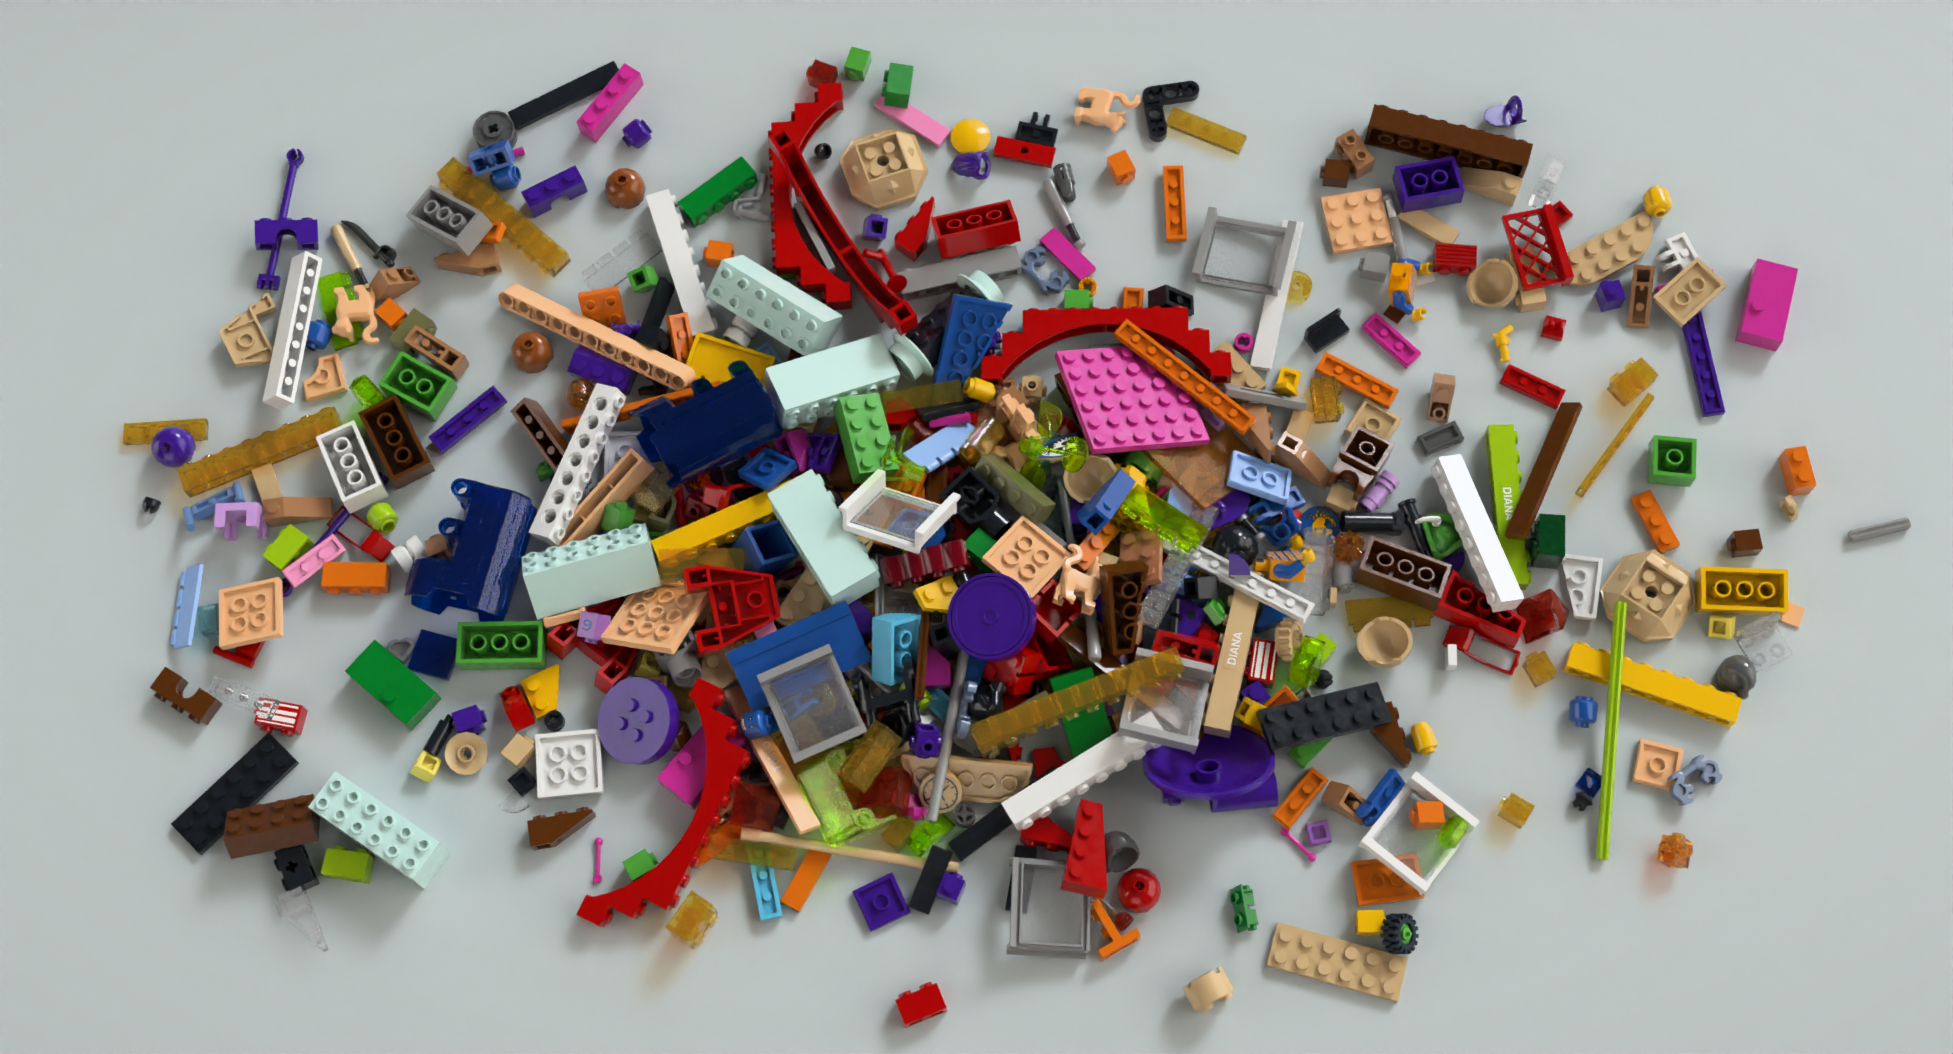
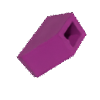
[925,644,953,689]

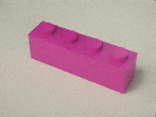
[577,63,644,143]

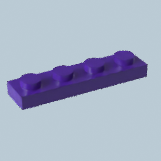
[429,386,507,454]

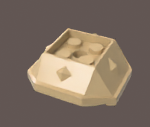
[839,128,928,211]
[1599,550,1696,642]

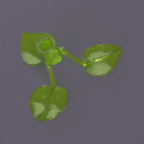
[1019,400,1089,490]
[866,427,926,516]

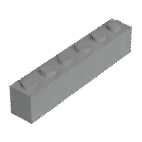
[897,245,1022,302]

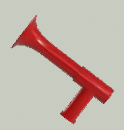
[862,248,907,293]

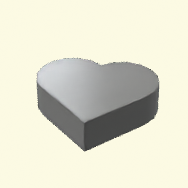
[387,637,416,664]

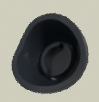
[879,710,913,748]

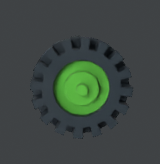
[1381,913,1419,954]

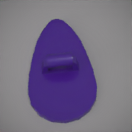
[1185,480,1250,533]

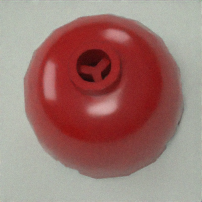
[1117,868,1161,913]

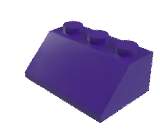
[567,345,638,395]

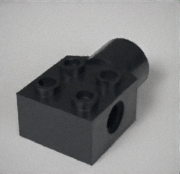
[939,466,1013,541]

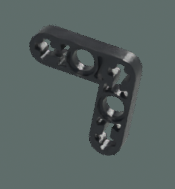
[1142,81,1199,142]

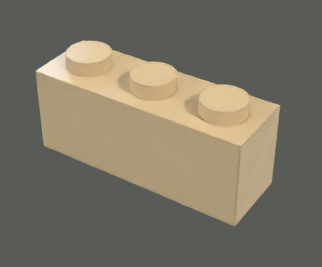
[1504,246,1547,313]

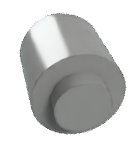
[1331,561,1355,594]

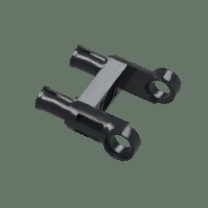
[851,658,921,735]

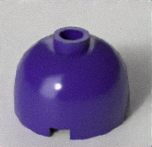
[151,426,196,468]

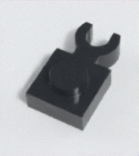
[739,758,770,782]

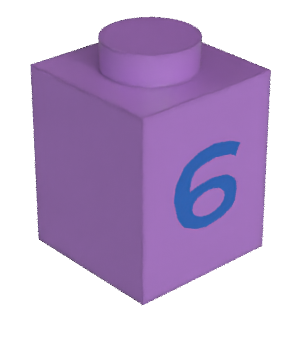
[577,611,611,644]

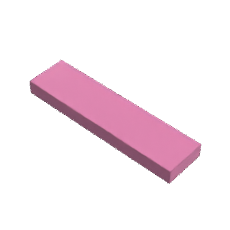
[875,96,951,148]

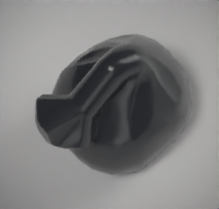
[967,681,1006,724]

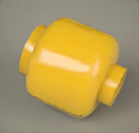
[1643,186,1672,218]

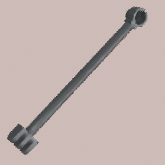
[1050,461,1086,620]

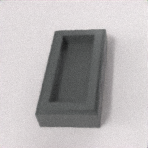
[1417,421,1464,456]

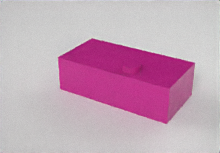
[1735,258,1798,351]
[657,725,749,810]

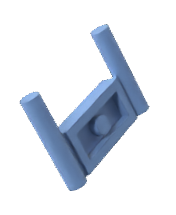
[183,482,245,532]

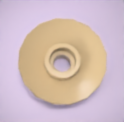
[444,732,488,775]

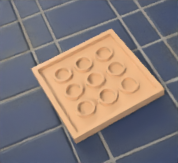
[600,579,709,654]

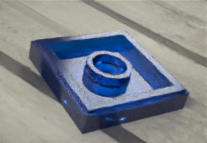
[407,629,457,681]

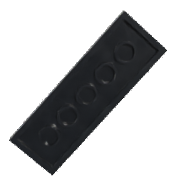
[1256,681,1392,753]
[171,733,299,855]

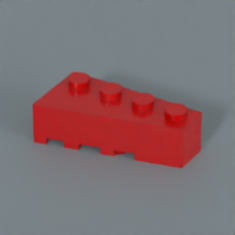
[1434,570,1527,648]
[1060,799,1107,899]

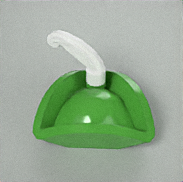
[1415,512,1462,560]

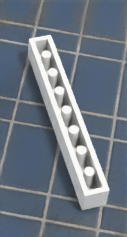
[646,189,719,342]
[262,251,323,410]
[1431,454,1524,613]
[1001,711,1163,831]

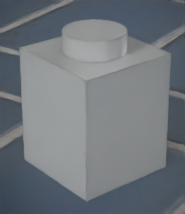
[1358,251,1390,283]

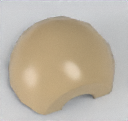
[1467,258,1518,308]
[1063,453,1117,504]
[1356,616,1413,668]

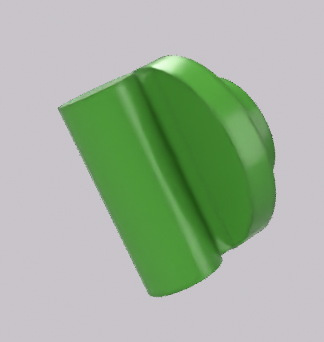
[535,461,555,482]

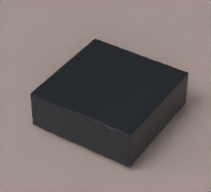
[507,766,537,797]

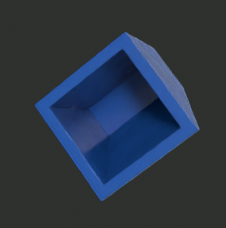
[728,520,799,576]

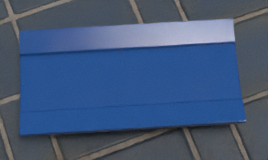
[726,600,872,711]

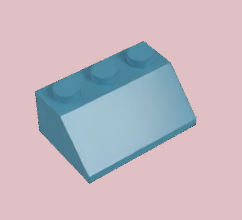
[872,613,921,686]

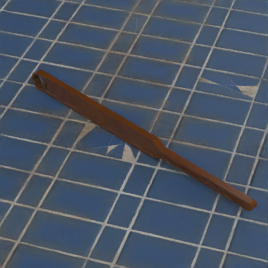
[914,463,948,700]

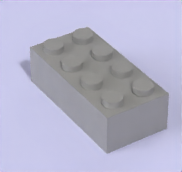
[406,185,493,256]

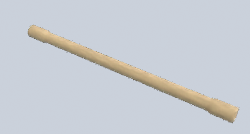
[740,827,959,874]

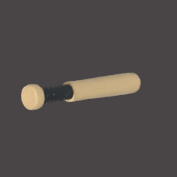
[330,225,370,290]

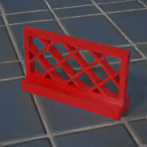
[1501,204,1574,291]

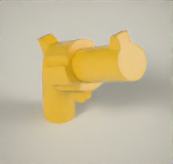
[1492,324,1513,363]

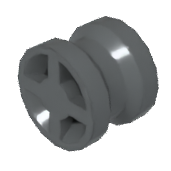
[953,803,976,828]

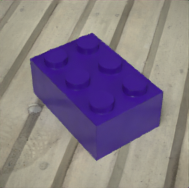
[1392,156,1465,213]

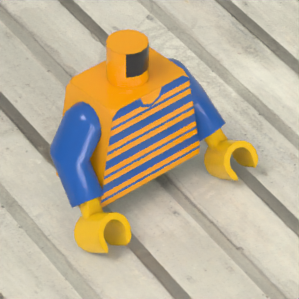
[1388,258,1434,322]
[1253,534,1315,582]

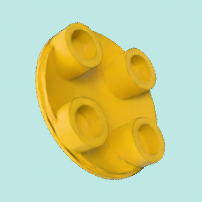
[951,119,990,153]

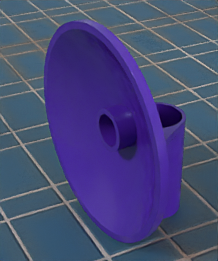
[1142,725,1278,813]

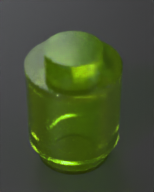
[1437,815,1468,849]

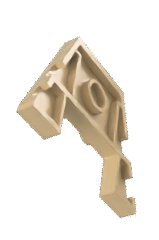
[218,292,277,368]

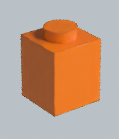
[1107,150,1136,186]
[703,240,735,268]
[374,298,408,332]
[1409,801,1445,830]

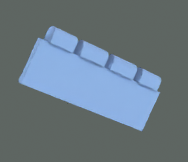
[902,422,982,474]
[170,564,204,650]

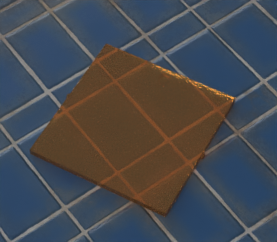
[1141,415,1257,511]

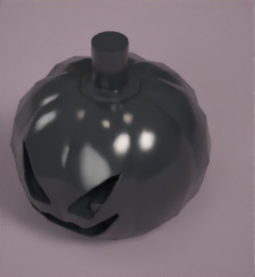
[1211,525,1258,566]

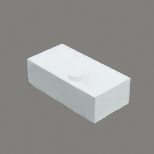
[316,420,388,513]

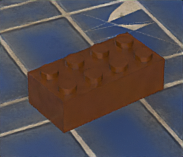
[358,394,435,489]
[1354,535,1452,612]
[223,794,321,859]

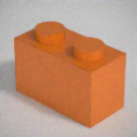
[1778,446,1817,496]

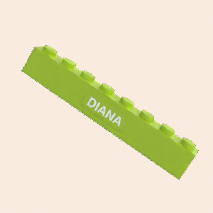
[1485,424,1531,590]

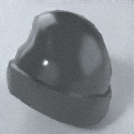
[1716,655,1756,700]
[1104,831,1140,873]

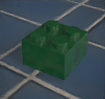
[1528,514,1565,569]

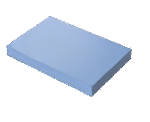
[1226,450,1292,505]

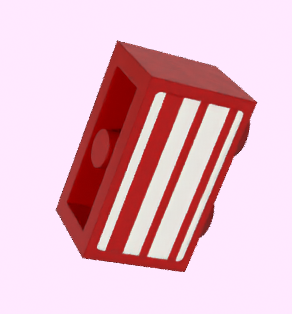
[1243,638,1278,689]
[254,698,308,737]

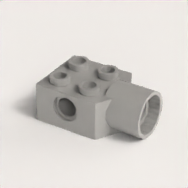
[653,629,703,687]

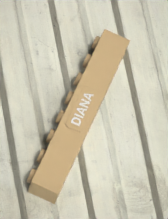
[1201,570,1265,738]

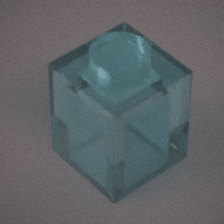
[197,603,219,638]

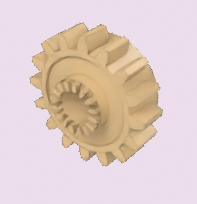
[1275,617,1305,664]

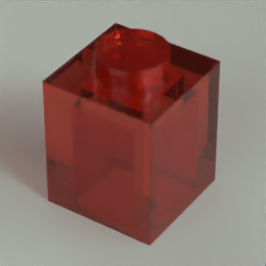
[806,59,838,88]

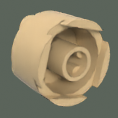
[1182,965,1234,1013]

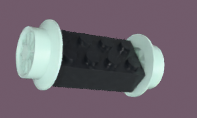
[888,270,1004,382]

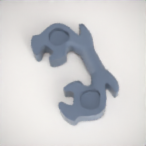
[1021,246,1069,295]
[954,681,977,739]
[1667,755,1723,806]

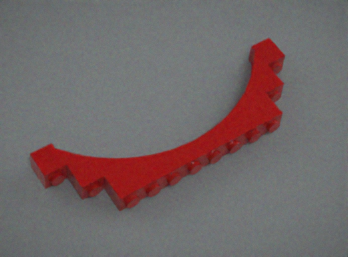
[768,83,852,310]
[768,126,918,336]
[981,306,1232,387]
[576,677,751,927]

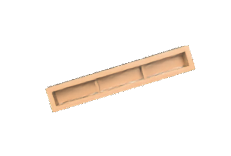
[547,448,655,547]

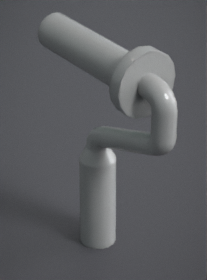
[731,174,770,223]

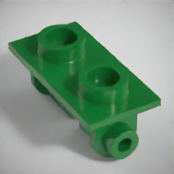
[1230,884,1258,933]

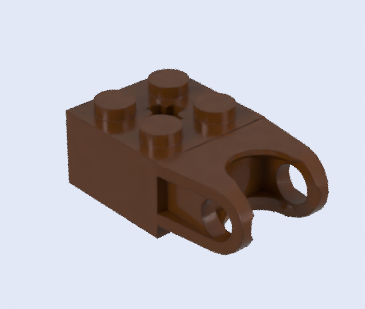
[1326,425,1394,502]

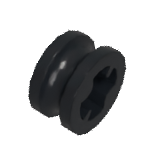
[544,710,565,732]

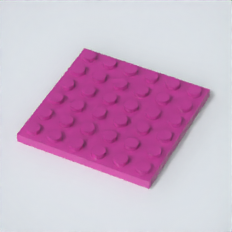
[1054,344,1210,454]

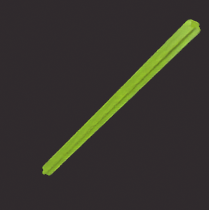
[1596,601,1627,860]

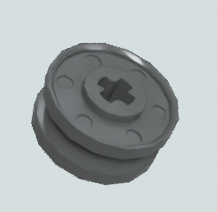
[473,111,518,148]

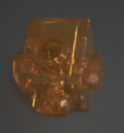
[1333,530,1365,565]
[1657,833,1693,869]

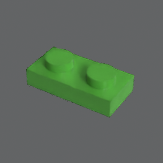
[1203,597,1228,626]
[1287,738,1333,769]

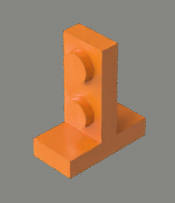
[1090,898,1141,961]

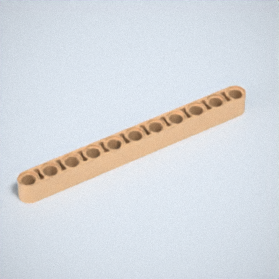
[498,284,696,391]

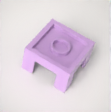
[214,502,269,541]

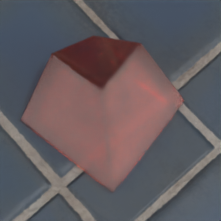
[1516,589,1570,644]
[729,781,780,832]

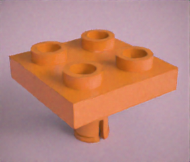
[578,286,627,328]

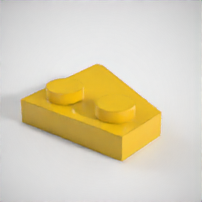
[913,575,958,613]
[520,664,561,720]

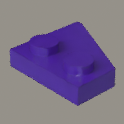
[808,432,842,474]

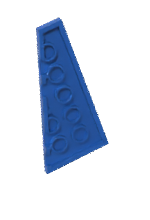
[928,294,1013,406]

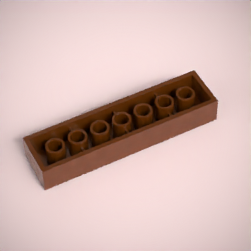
[1364,104,1533,179]

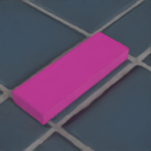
[1039,227,1096,282]
[1361,313,1421,369]

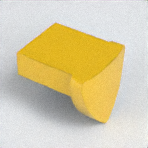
[1272,367,1301,396]

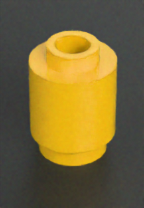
[963,377,995,403]
[1410,722,1438,756]

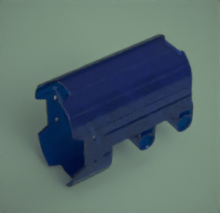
[628,360,783,489]
[404,478,537,622]

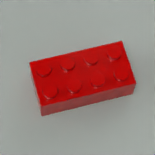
[931,200,1021,259]

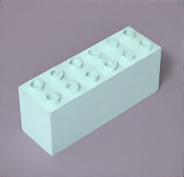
[705,255,843,356]
[761,333,900,430]
[767,469,881,606]
[522,523,662,620]
[308,771,451,889]

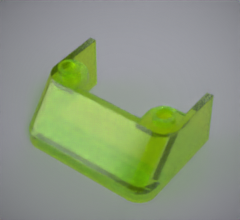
[797,738,897,847]

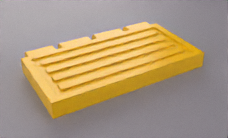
[686,332,776,402]

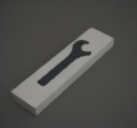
[794,201,836,276]
[1222,383,1307,411]

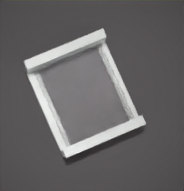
[839,469,961,554]
[1357,772,1480,896]

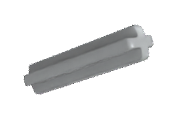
[1847,517,1911,543]

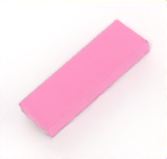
[281,534,346,588]

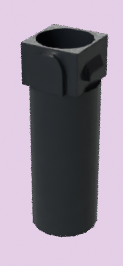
[1340,511,1405,536]

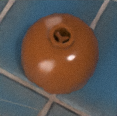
[605,168,646,209]
[511,331,553,374]

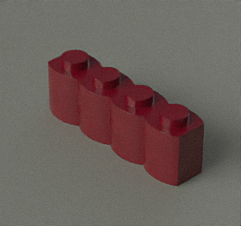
[880,539,971,589]

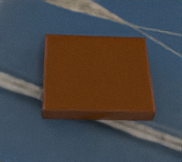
[1383,304,1405,324]

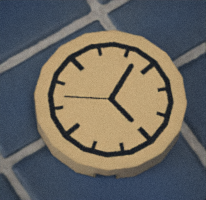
[919,771,963,814]

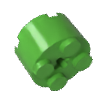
[1122,449,1170,488]

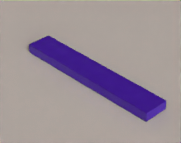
[1682,311,1725,417]

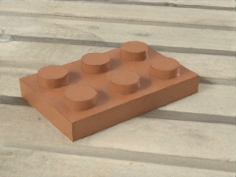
[1119,526,1163,586]

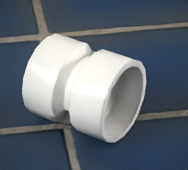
[723,315,759,348]
[391,534,428,573]

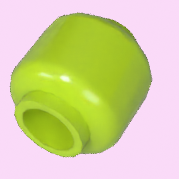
[366,502,398,533]

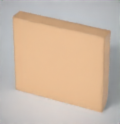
[1781,603,1805,628]

